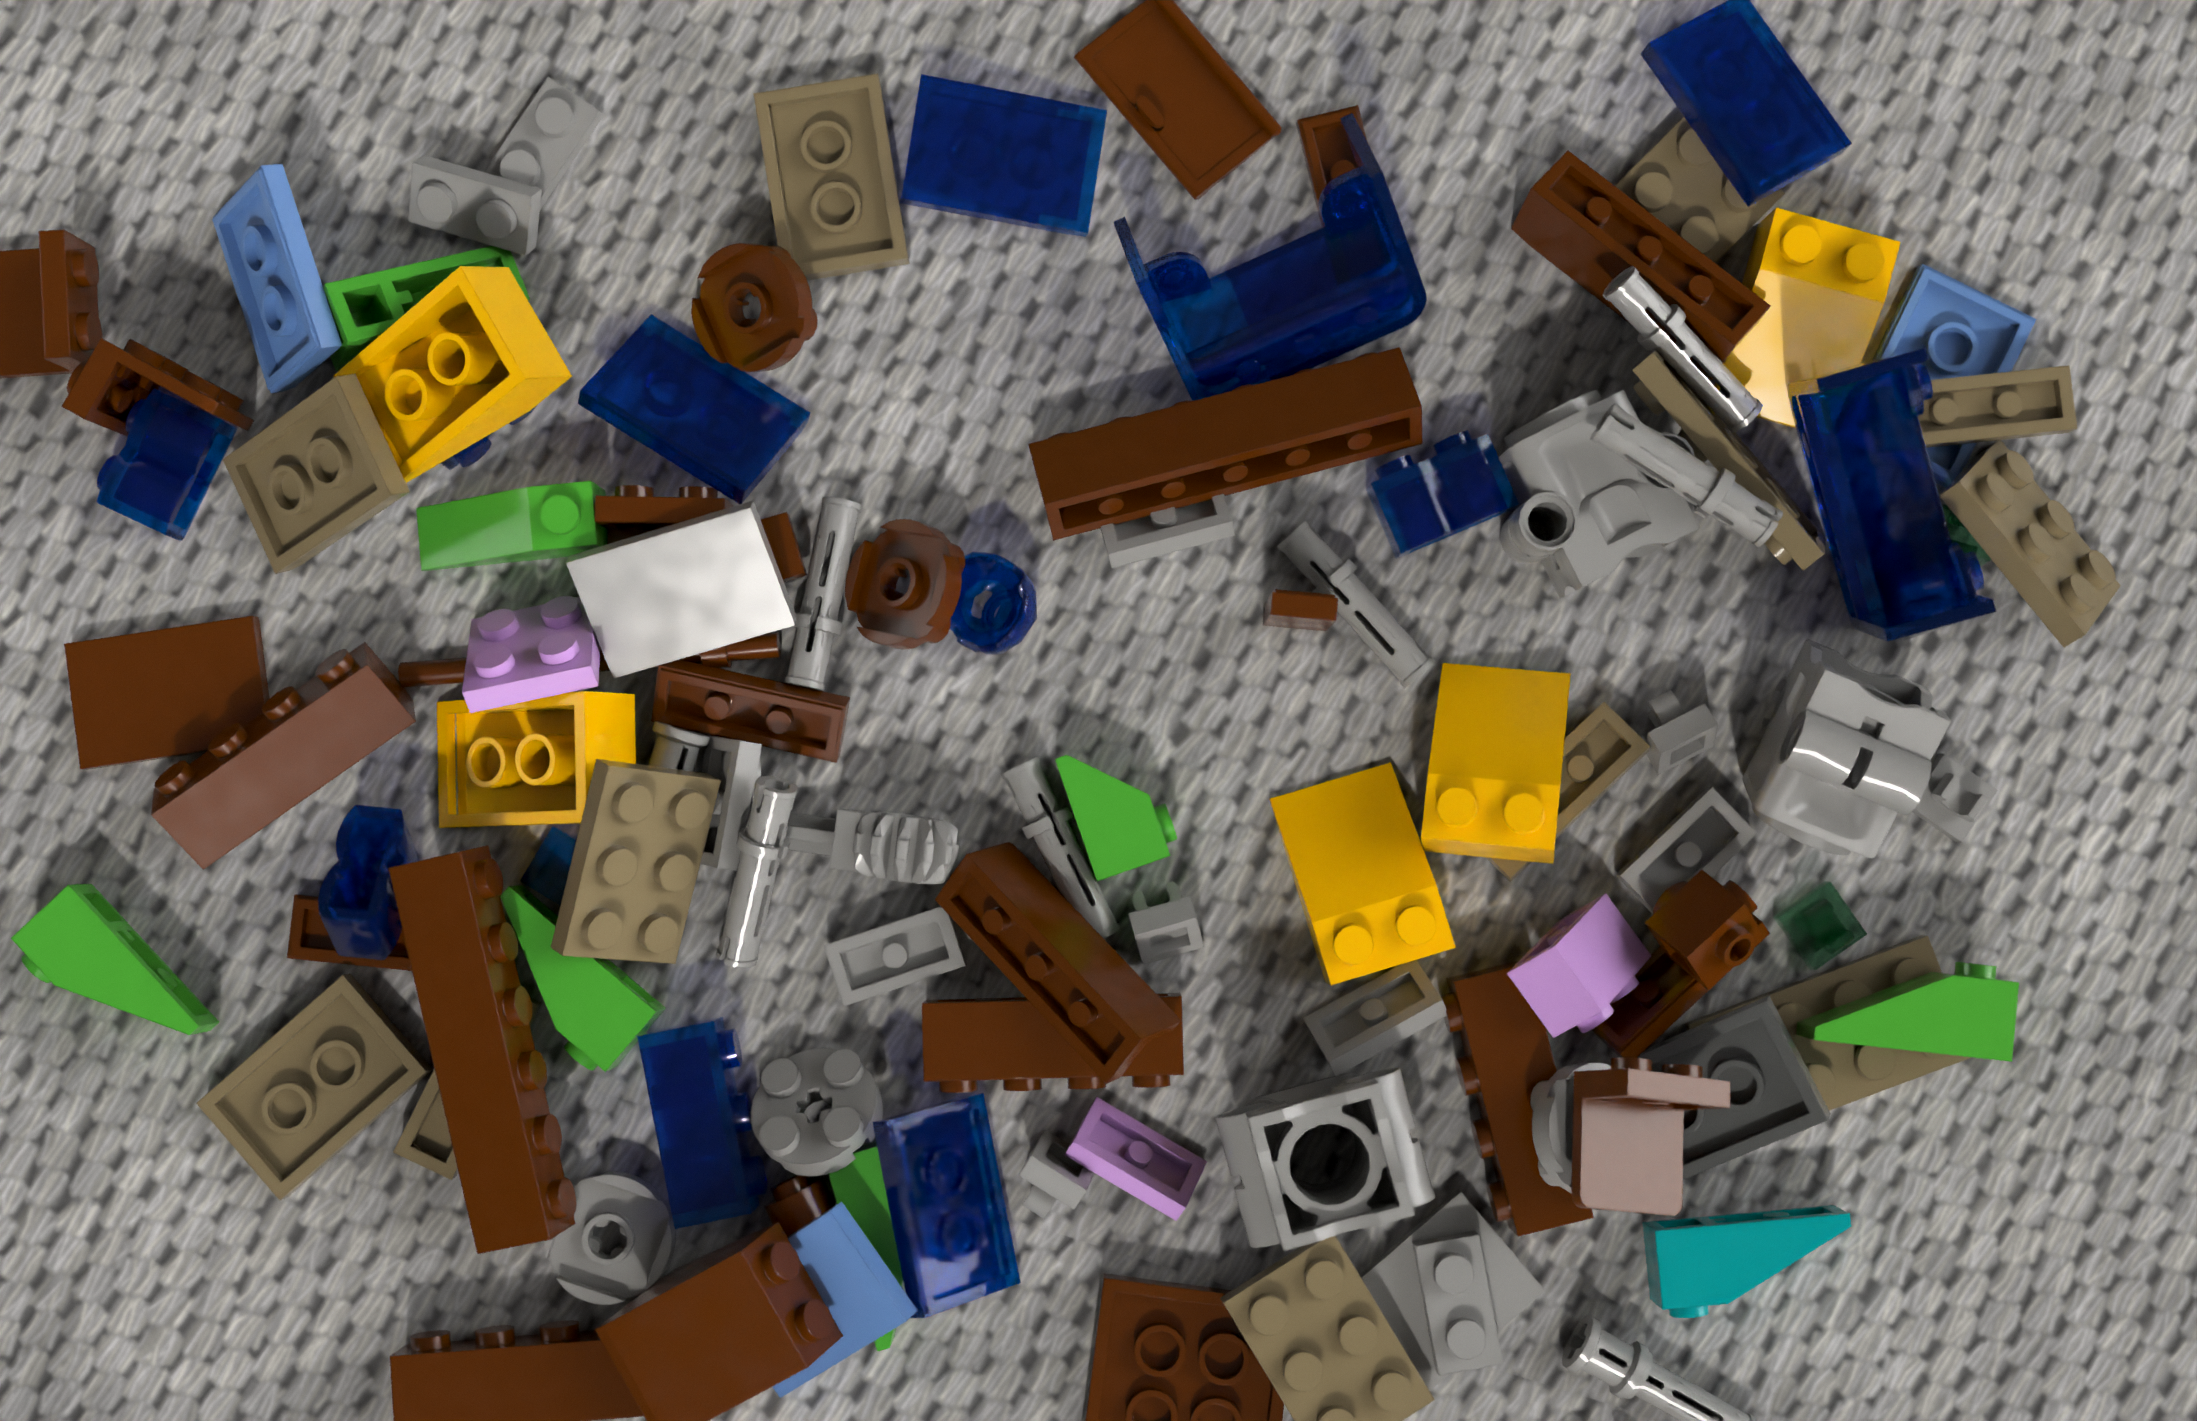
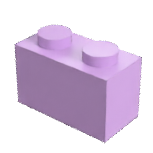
[1507,893,1651,1038]

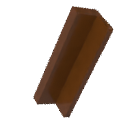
[1511,150,1771,381]
[935,842,1180,1084]

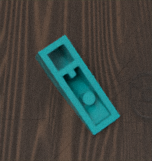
[1642,1205,1851,1318]

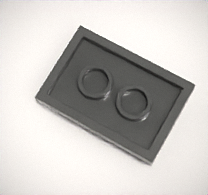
[1609,995,1831,1179]

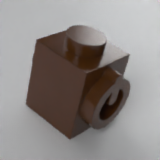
[1645,869,1766,991]

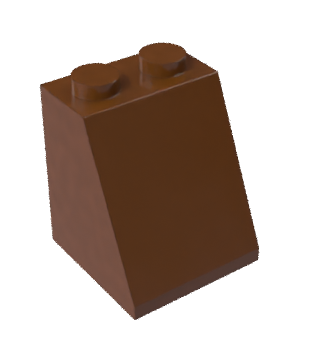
[595,1222,843,1421]

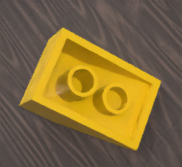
[1714,207,1901,438]
[333,266,572,483]
[1421,663,1571,864]
[437,691,636,828]
[1269,762,1456,985]

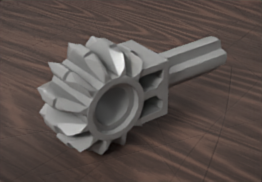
[786,809,959,885]

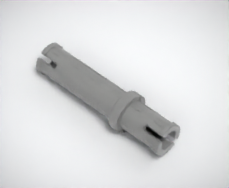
[1602,266,1763,433]
[1590,403,1783,547]
[784,496,862,691]
[1277,520,1435,688]
[1001,756,1121,938]
[716,776,798,968]

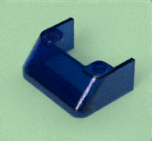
[1113,113,1427,401]
[1788,347,1996,642]

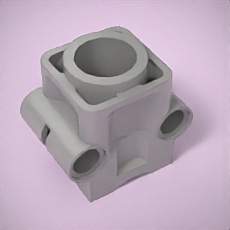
[1493,390,1700,599]
[1742,638,1951,858]
[1215,1068,1435,1251]

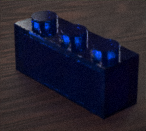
[637,1017,767,1229]

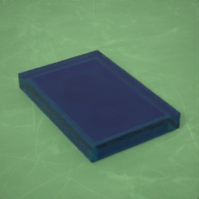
[1641,0,1852,207]
[900,74,1107,237]
[578,314,811,504]
[872,1093,1021,1318]

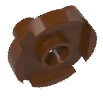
[691,243,818,372]
[845,519,965,650]

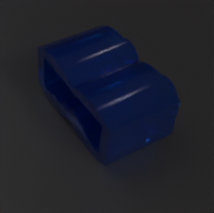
[96,388,237,541]
[1366,430,1519,559]
[318,805,419,960]

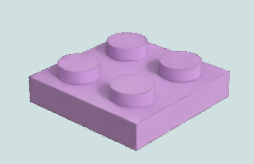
[462,596,601,713]

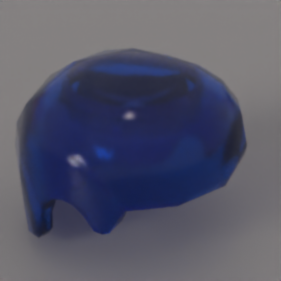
[950,552,1037,655]

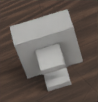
[1647,690,1718,775]
[1912,753,1998,842]
[1128,881,1204,965]
[1019,1130,1094,1218]

